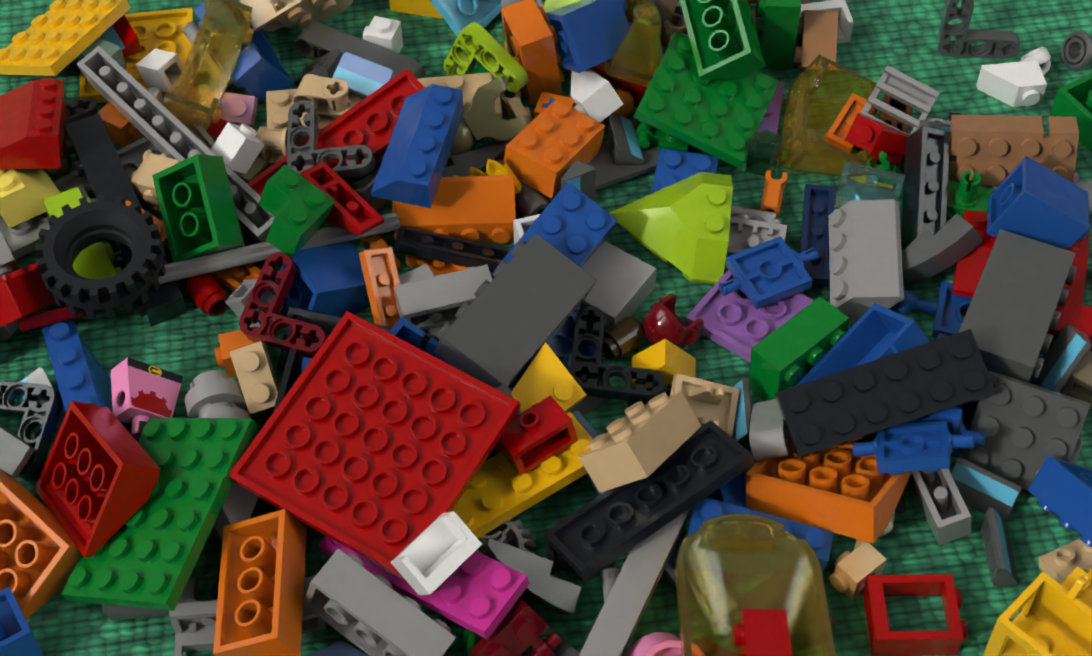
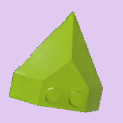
[609,172,733,285]

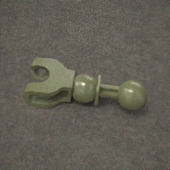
[448,76,531,159]

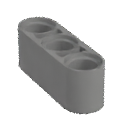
[749,399,791,461]

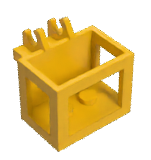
[983,566,1092,656]

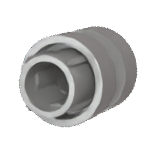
[185,370,255,440]

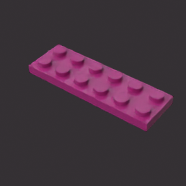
[318,535,530,640]

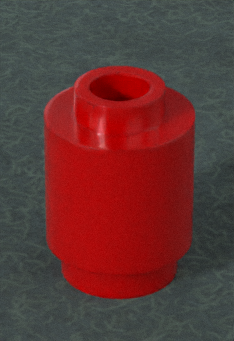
[185,273,228,316]

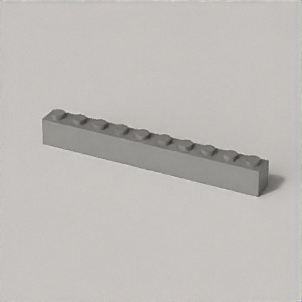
[77,46,275,244]

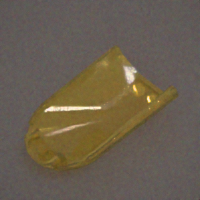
[676,514,836,656]

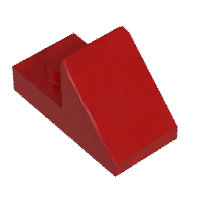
[844,112,909,165]

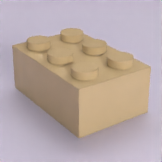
[579,392,701,493]

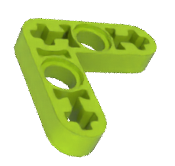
[443,22,529,93]

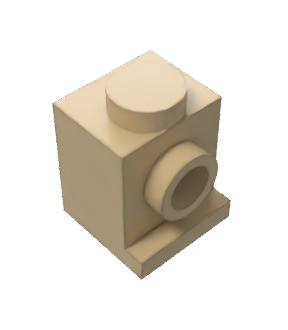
[829,540,887,600]

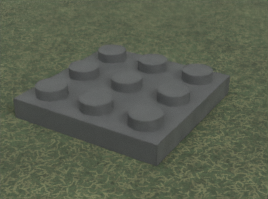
[960,370,1090,490]

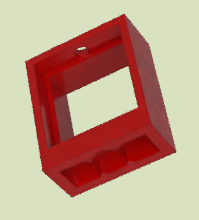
[862,574,967,656]

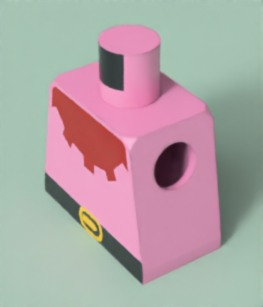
[111,357,183,441]

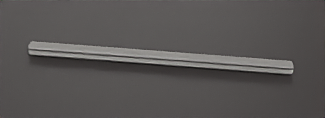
[64,213,400,306]

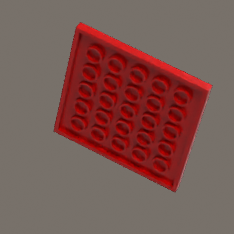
[229,311,521,581]

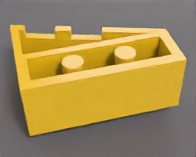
[495,342,586,452]

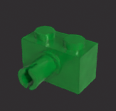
[946,171,995,223]

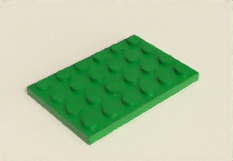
[61,418,259,611]

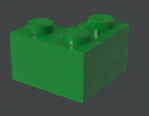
[258,164,336,259]

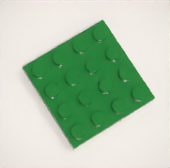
[633,31,779,168]

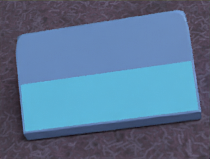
[332,52,395,98]

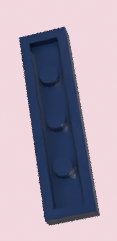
[800,184,835,287]

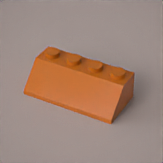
[392,175,516,244]
[213,509,307,656]

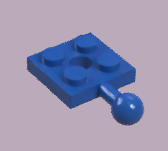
[893,281,972,338]

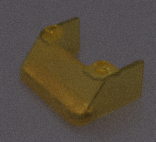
[164,0,255,128]

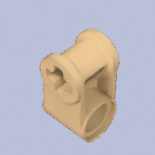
[292,74,353,118]
[256,126,288,167]

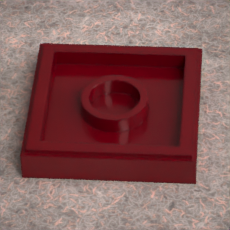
[17,306,86,331]

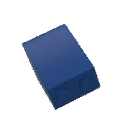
[546,0,636,73]
[986,156,1090,249]
[273,242,370,317]

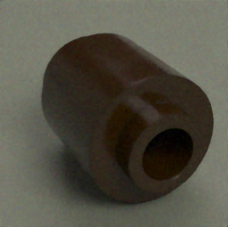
[602,317,645,361]

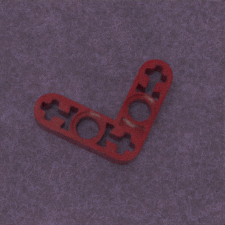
[239,252,328,358]

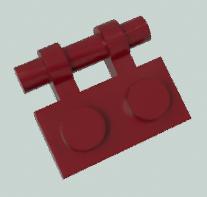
[470,599,564,656]

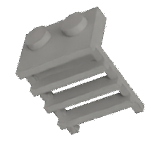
[861,65,940,156]
[169,599,217,656]

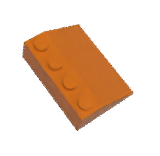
[745,441,912,543]
[0,470,82,620]

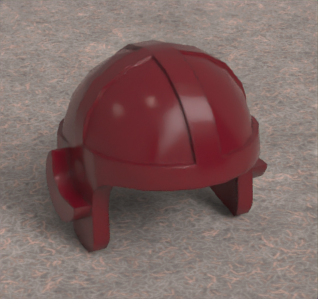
[643,293,704,348]

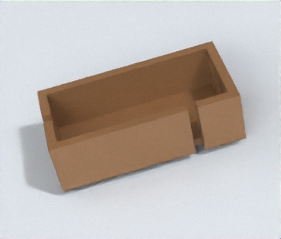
[948,115,1079,186]

